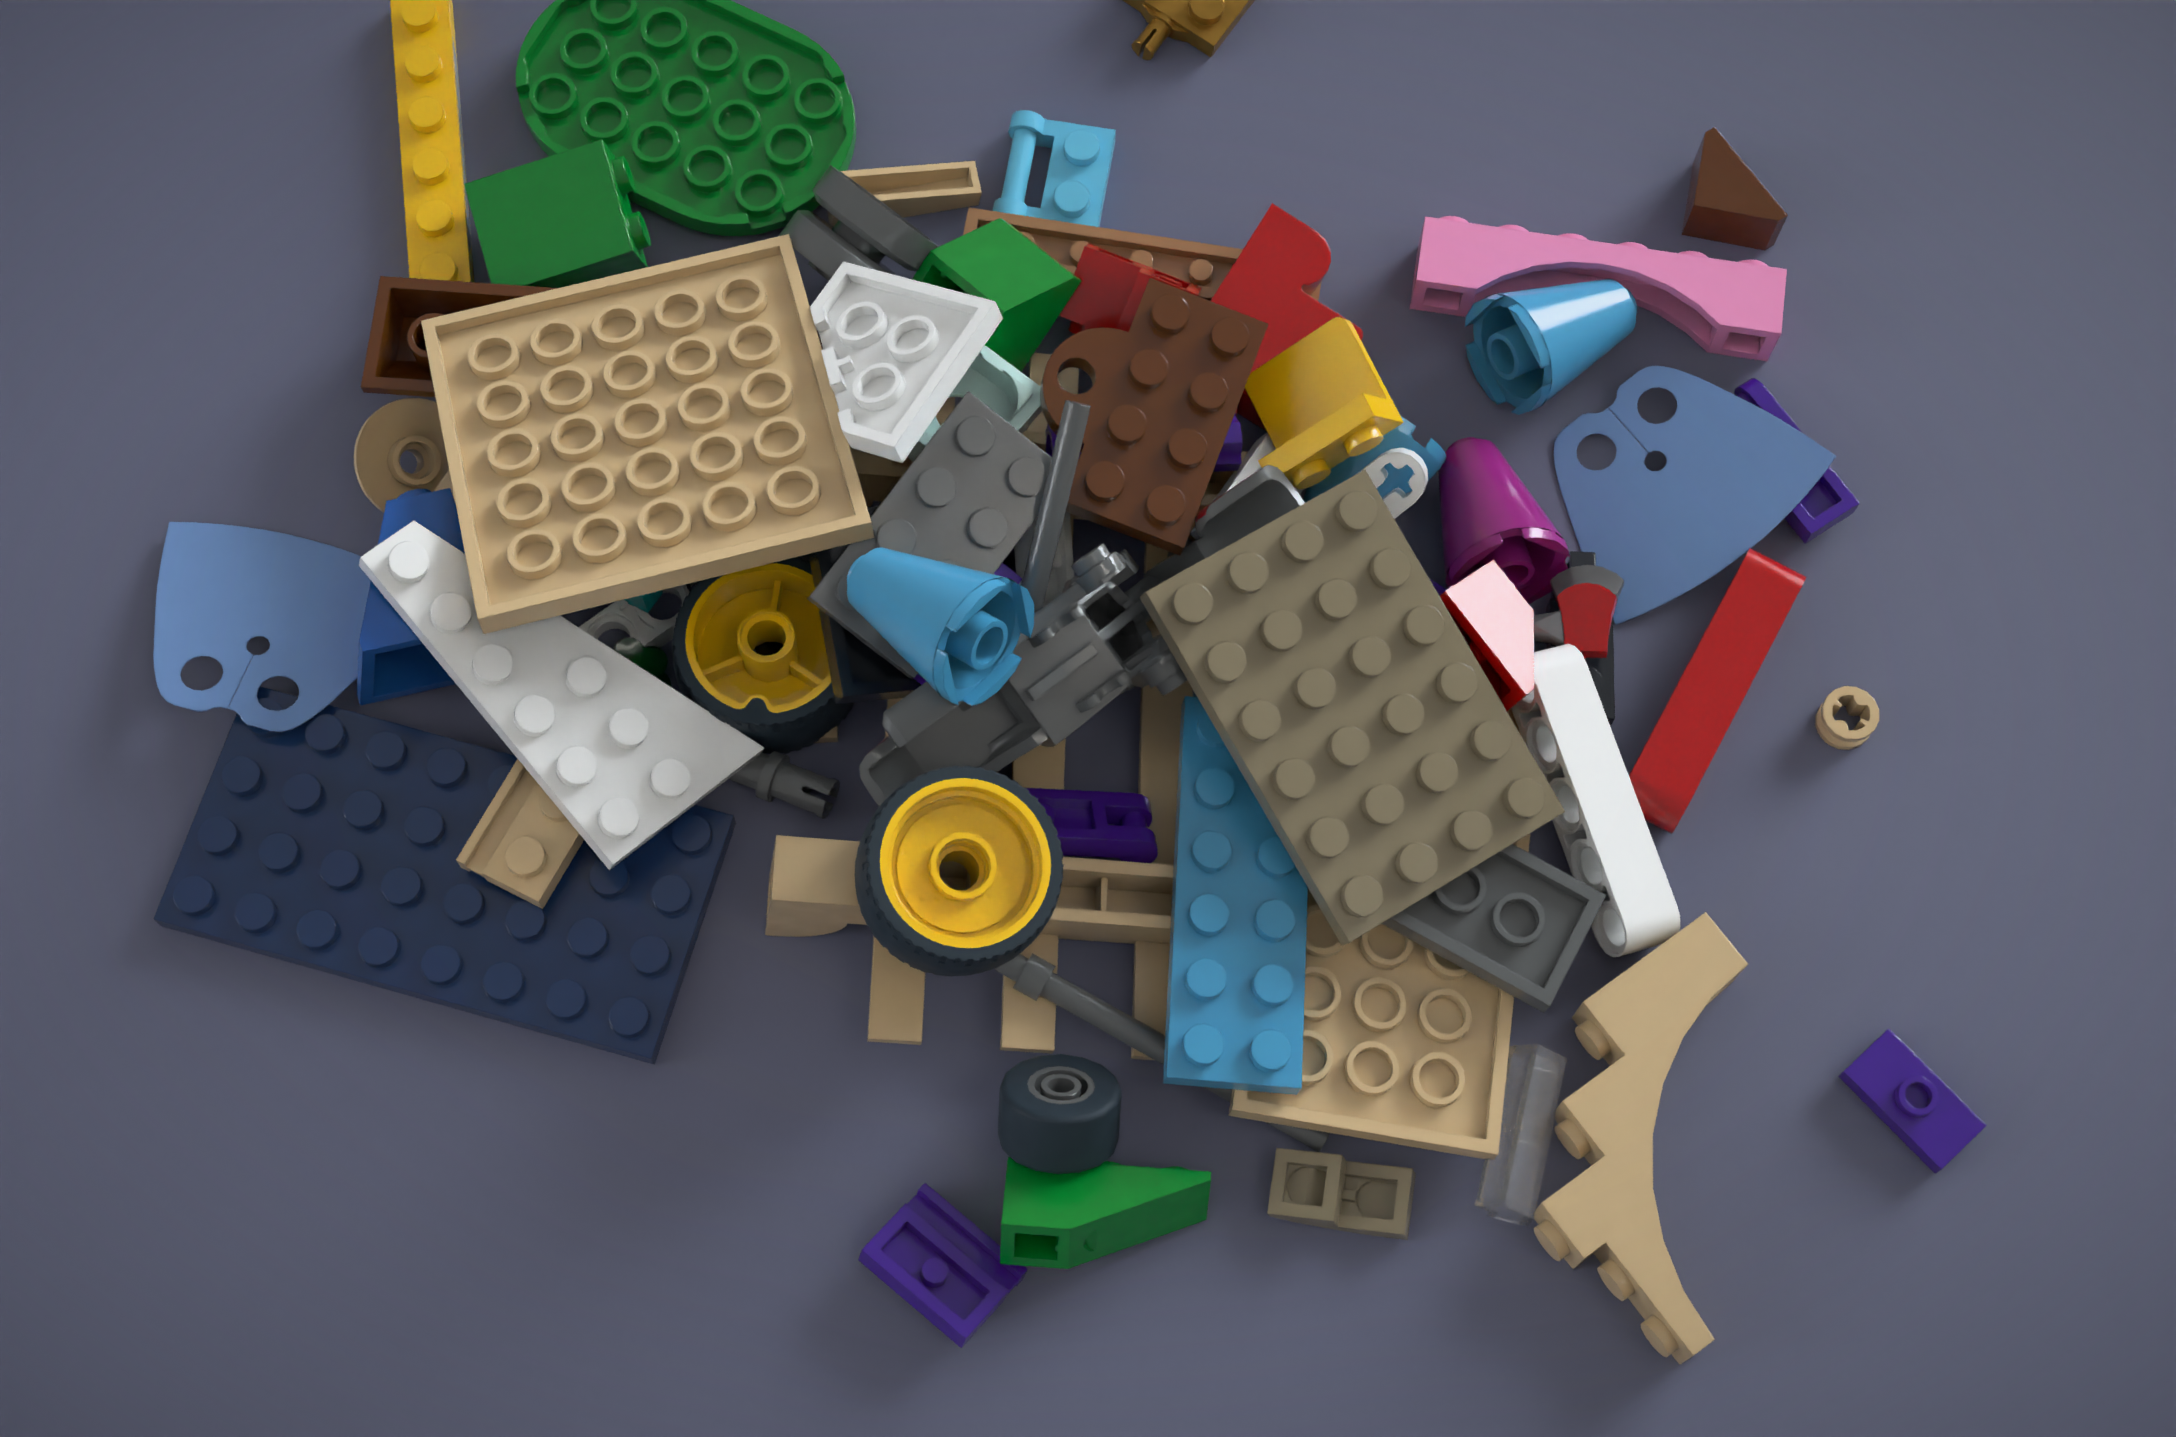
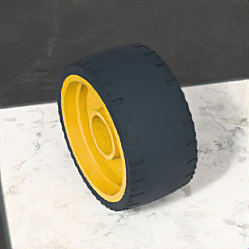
[672,557,855,754]
[854,766,1064,977]

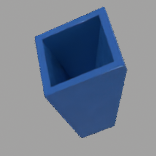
[357,488,465,706]

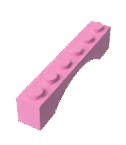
[1409,216,1787,361]

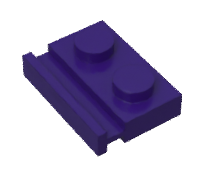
[858,1183,1028,1348]

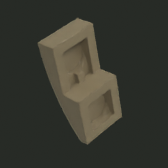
[1267,1148,1416,1240]

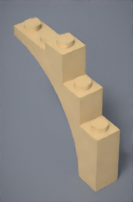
[1531,912,1748,1365]

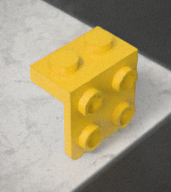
[1245,317,1404,490]

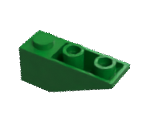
[1000,1157,1211,1269]

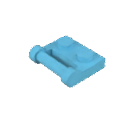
[992,110,1116,227]

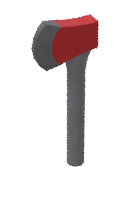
[1534,564,1624,658]

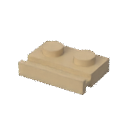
[456,759,584,909]

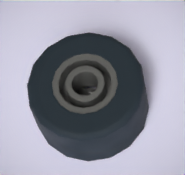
[998,1054,1122,1174]

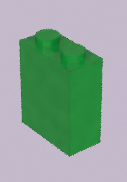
[464,139,651,288]

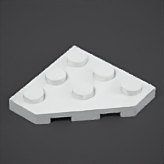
[810,262,1003,463]

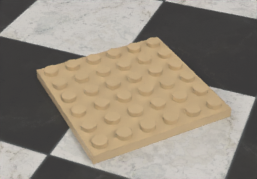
[421,234,874,634]

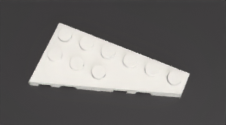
[359,521,764,870]

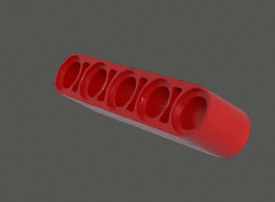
[1629,548,1806,834]

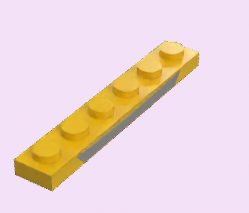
[390,0,474,282]

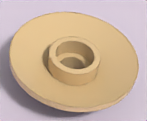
[354,398,449,513]

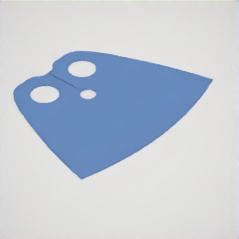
[1554,365,1837,625]
[153,522,371,732]

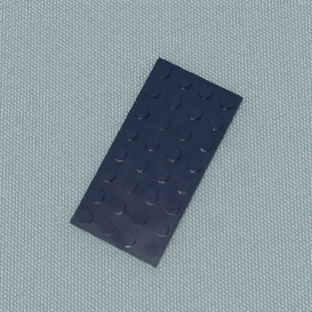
[154,686,736,1065]

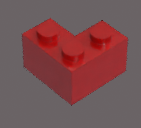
[1059,243,1202,334]

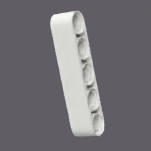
[1512,644,1680,957]

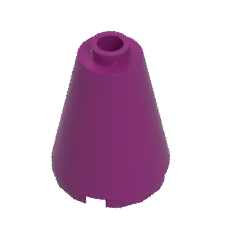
[1438,437,1570,604]

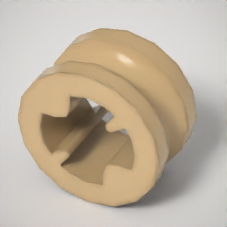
[1815,686,1879,750]

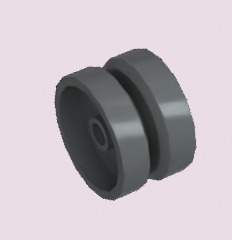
[780,165,939,281]

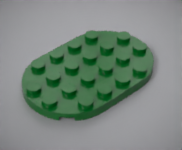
[516,0,857,236]

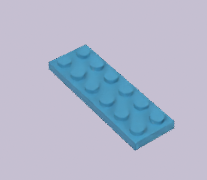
[1163,696,1308,1095]

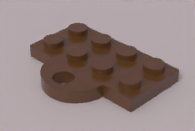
[1040,278,1268,556]

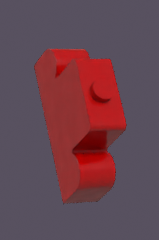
[1211,203,1363,432]

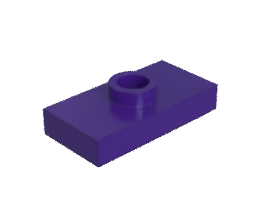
[1838,1028,1987,1174]

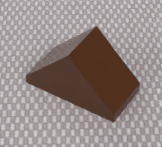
[1682,127,1788,251]

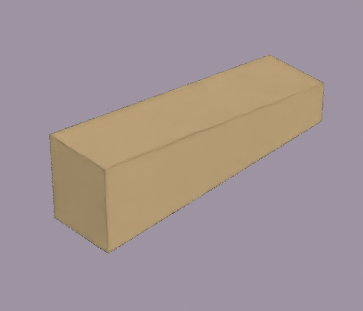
[827,161,982,226]

